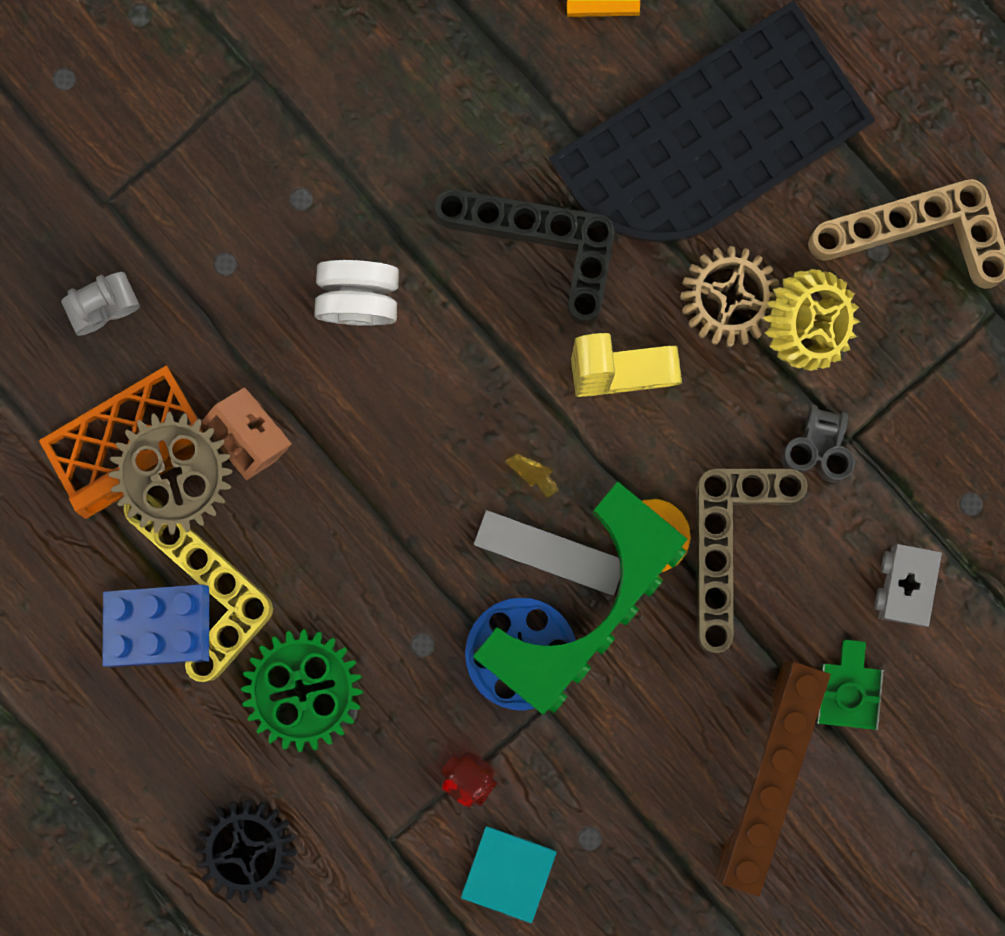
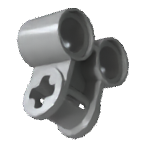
[61,272,140,336]

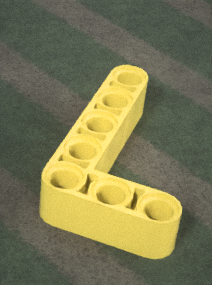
[571,333,682,397]
[124,494,273,682]

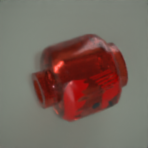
[440,751,498,808]

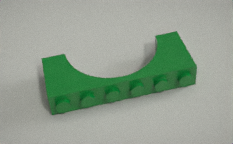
[473,482,688,715]

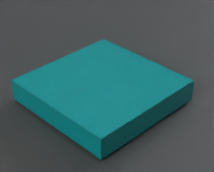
[461,826,557,923]

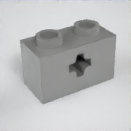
[874,544,942,627]

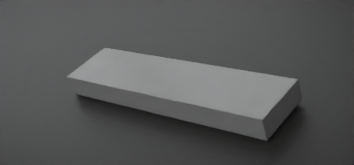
[474,510,620,596]

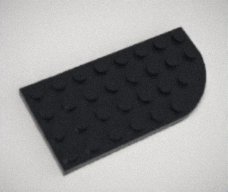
[549,0,876,243]

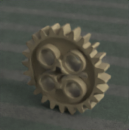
[108,412,232,534]

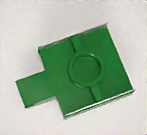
[815,640,884,730]

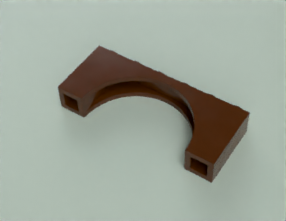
[714,662,831,897]

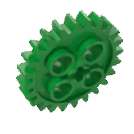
[241,630,364,752]

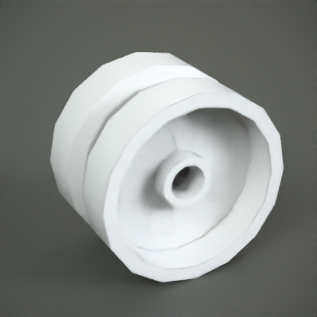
[314,260,399,326]

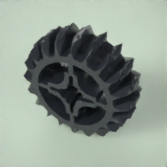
[195,799,298,903]

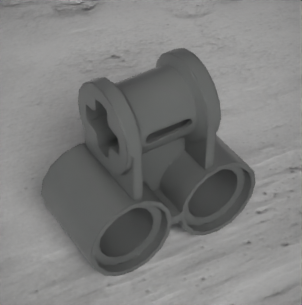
[781,404,855,483]

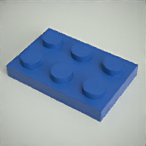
[103,584,209,667]

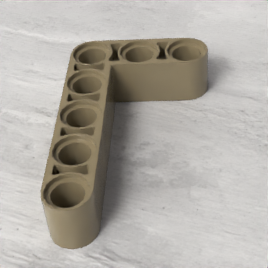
[696,469,808,653]

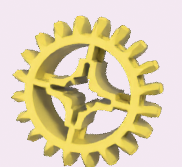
[764,269,860,371]

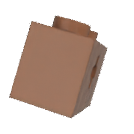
[201,387,292,481]

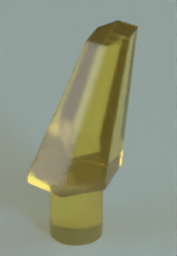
[505,455,559,498]

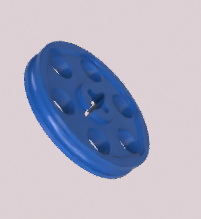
[465,598,576,710]

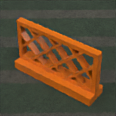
[39,365,212,519]

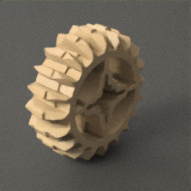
[680,246,779,347]

